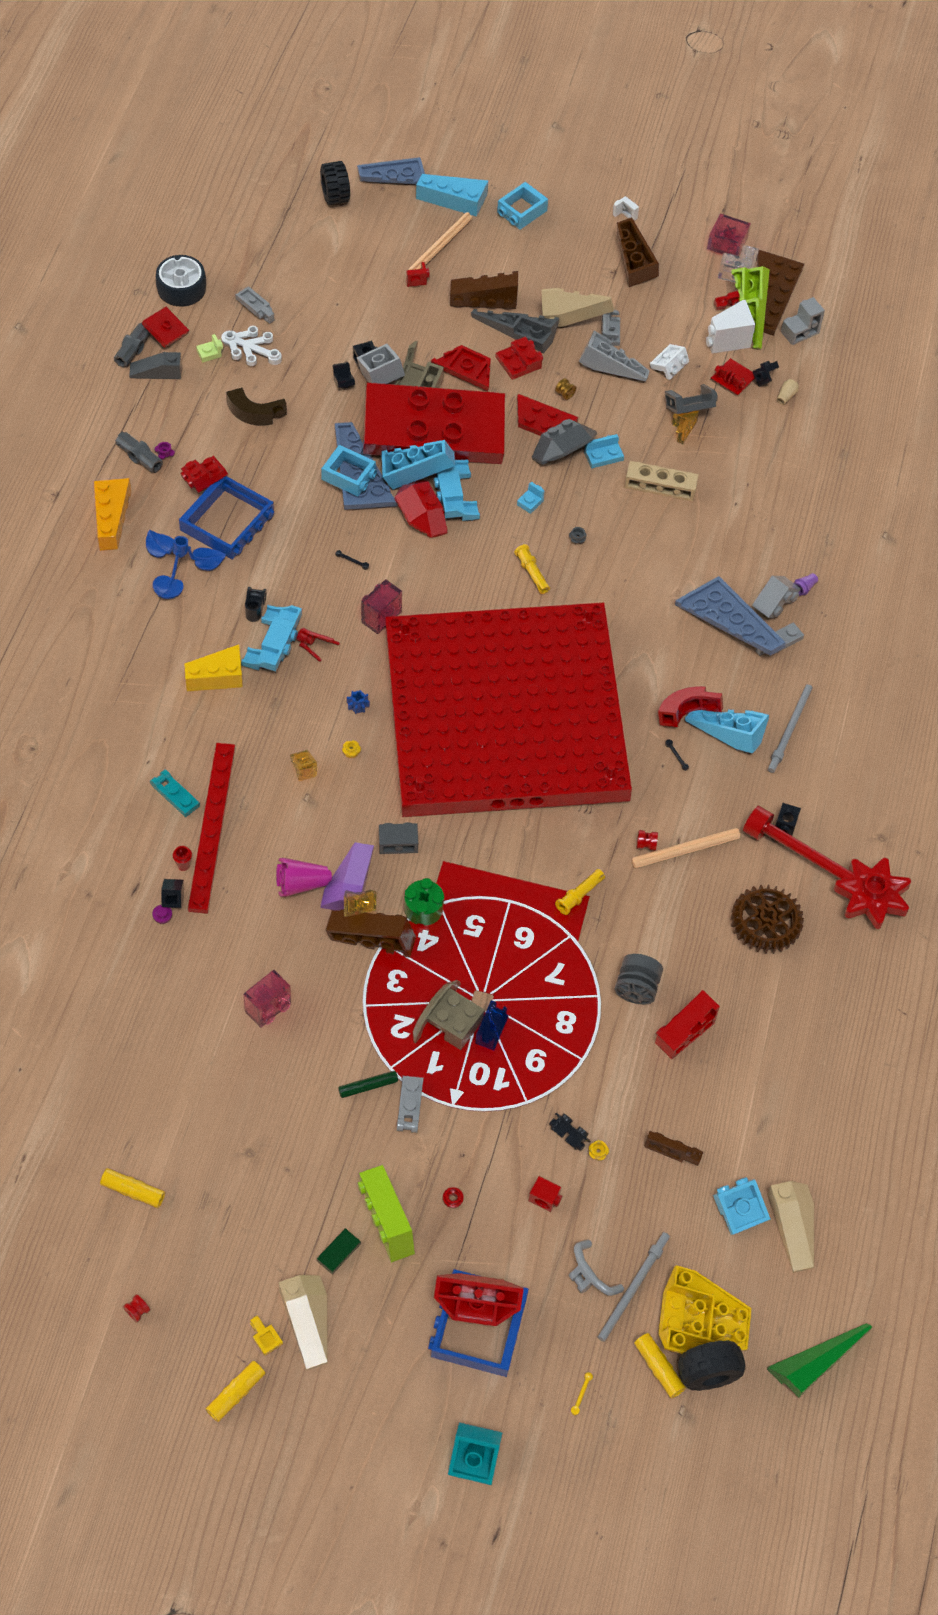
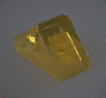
[672,410,700,444]
[290,750,317,781]
[344,890,376,917]

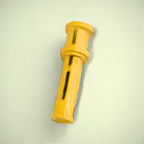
[514,544,550,594]
[555,869,605,915]

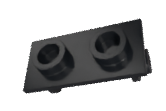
[549,1113,591,1151]

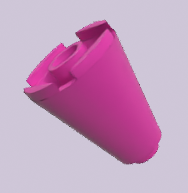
[276,858,332,897]

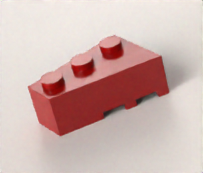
[655,990,720,1059]

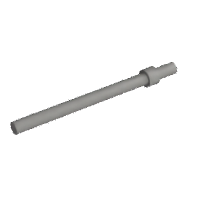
[768,684,813,773]
[598,1232,670,1342]

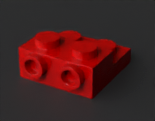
[495,336,543,380]
[180,455,228,493]

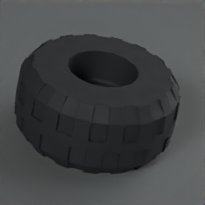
[678,1340,746,1391]

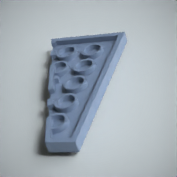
[335,422,397,510]
[675,576,786,656]

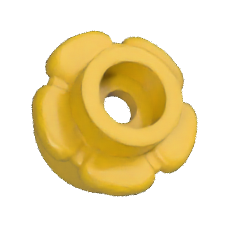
[342,740,361,758]
[589,1140,609,1161]

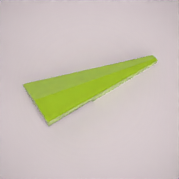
[731,266,770,349]

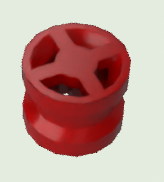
[123,1294,150,1323]

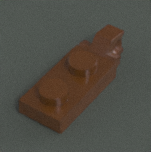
[644,1131,703,1166]

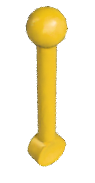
[571,1372,593,1416]

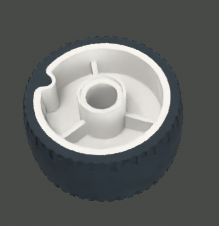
[156,255,206,307]

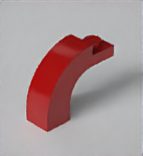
[658,686,723,727]

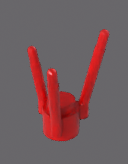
[297,627,340,662]

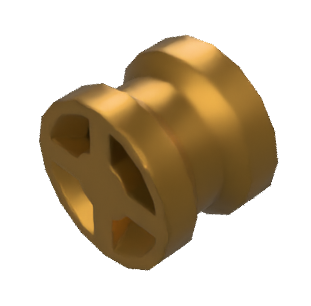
[555,378,577,400]

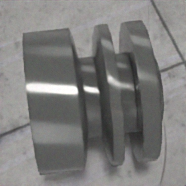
[614,953,664,1005]

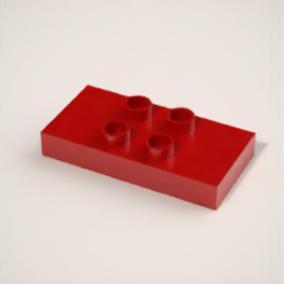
[363,382,505,464]

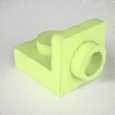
[196,334,223,363]

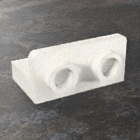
[650,344,689,380]

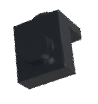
[753,361,779,386]
[332,362,355,389]

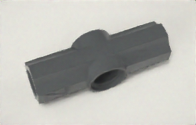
[114,323,151,368]
[115,431,163,473]

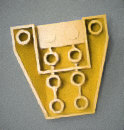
[658,1265,752,1354]

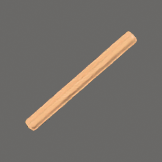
[409,212,472,270]
[632,828,740,868]

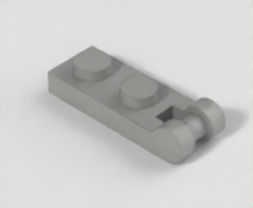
[397,1076,423,1133]

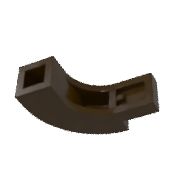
[226,388,287,426]

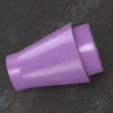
[794,573,818,596]

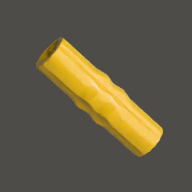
[100,1168,165,1208]
[634,1333,686,1399]
[205,1361,265,1422]

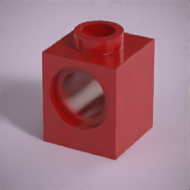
[528,1176,563,1212]

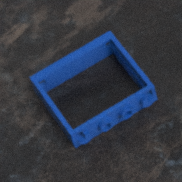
[179,476,275,560]
[428,1269,529,1377]

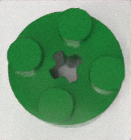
[404,878,444,925]

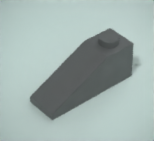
[129,352,182,379]

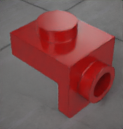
[406,262,430,287]

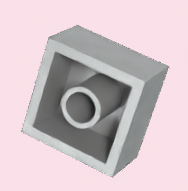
[357,344,405,384]

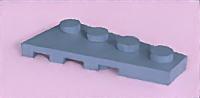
[357,157,425,184]

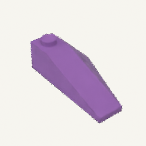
[321,842,374,912]

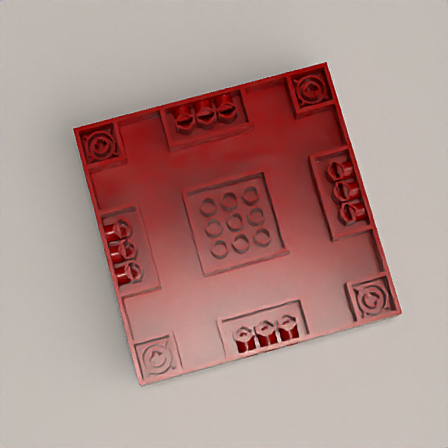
[385,602,632,817]

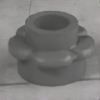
[569,527,587,543]

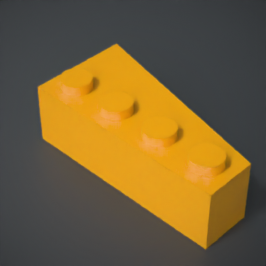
[94,478,131,551]

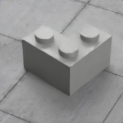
[781,297,825,345]
[752,575,801,618]

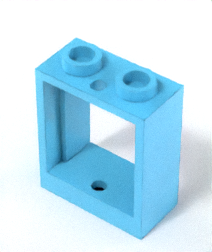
[497,182,548,230]
[321,445,377,496]

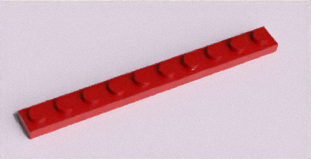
[188,743,236,914]

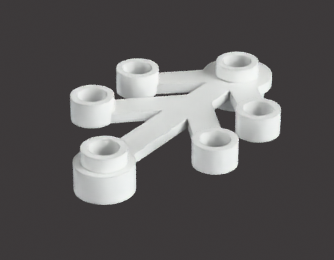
[221,326,282,366]

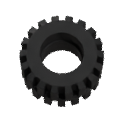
[320,161,350,205]

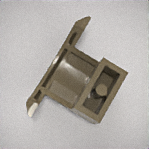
[395,341,444,388]
[413,980,485,1050]

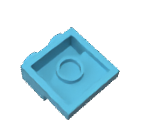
[713,1177,770,1235]

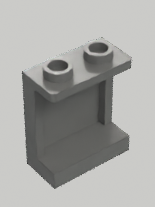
[665,384,718,414]

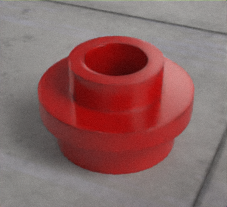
[443,1187,464,1208]

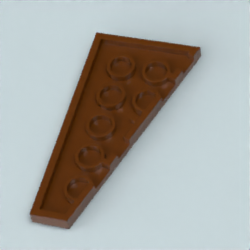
[757,249,804,336]

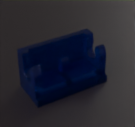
[475,1000,509,1050]

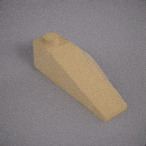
[541,288,614,327]
[767,1181,814,1273]
[279,1275,328,1370]

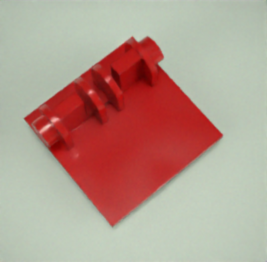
[710,358,755,395]

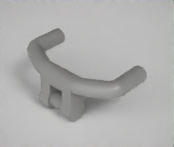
[569,1239,624,1296]

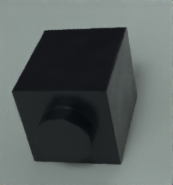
[161,879,184,908]

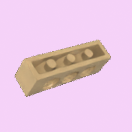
[624,461,699,501]

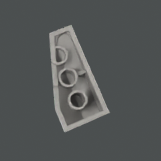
[579,331,650,381]

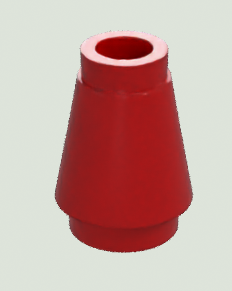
[172,846,192,871]

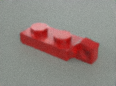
[714,291,740,310]

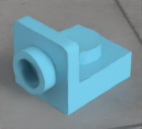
[517,482,545,514]

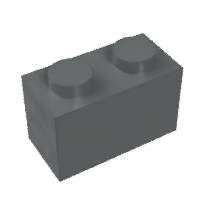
[379,822,419,854]

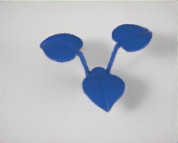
[146,530,226,599]

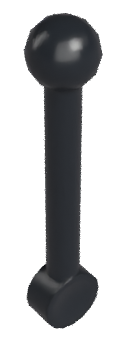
[335,550,369,570]
[665,739,689,771]

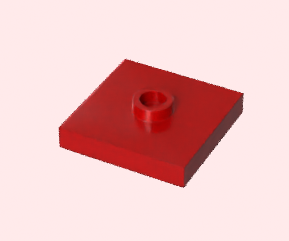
[142,306,189,348]

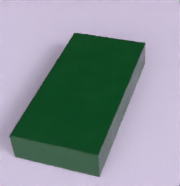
[317,1228,361,1275]

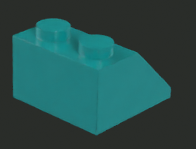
[448,1422,503,1485]

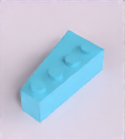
[416,174,488,217]
[382,440,455,490]

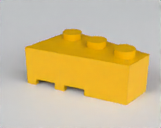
[184,644,243,692]

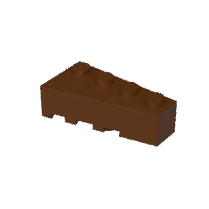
[617,217,659,287]
[450,271,518,309]
[326,909,416,958]

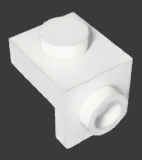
[613,196,639,221]

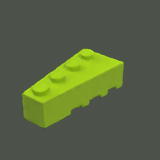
[357,1165,415,1263]

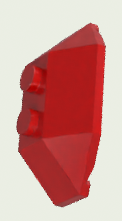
[394,480,448,538]
[434,1273,524,1326]

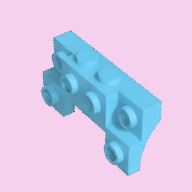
[433,460,480,521]
[241,605,302,672]

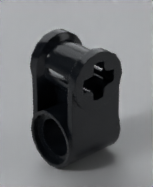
[245,587,267,622]

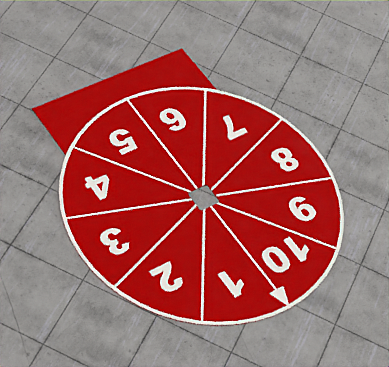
[363,861,601,1112]

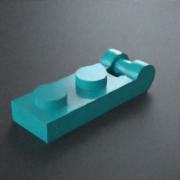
[150,769,200,818]

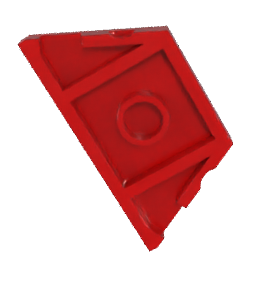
[431,345,491,391]
[517,394,578,436]

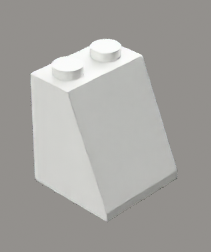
[706,300,755,353]

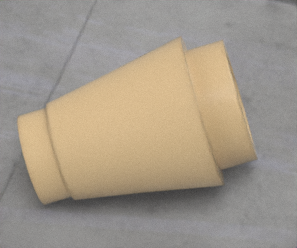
[777,379,799,405]

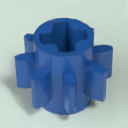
[347,690,370,714]

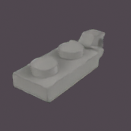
[235,286,275,324]
[756,622,804,656]

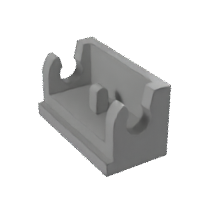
[601,310,620,346]

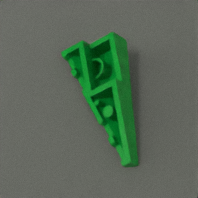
[767,1323,872,1398]

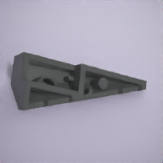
[471,309,559,354]

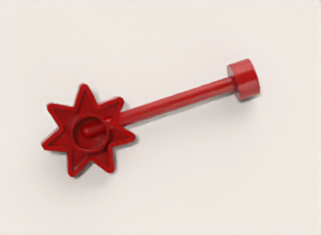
[743,805,911,929]

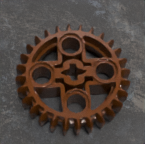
[731,884,804,954]

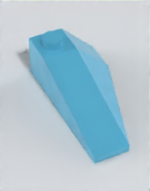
[685,709,769,753]

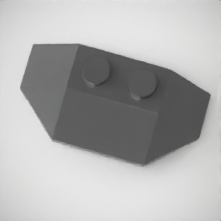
[532,419,597,465]

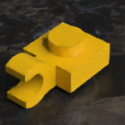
[250,1315,283,1356]

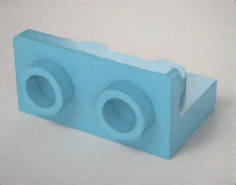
[584,434,624,469]

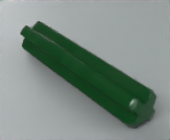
[338,1071,398,1098]

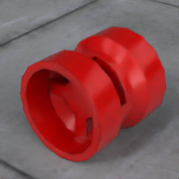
[636,830,658,851]

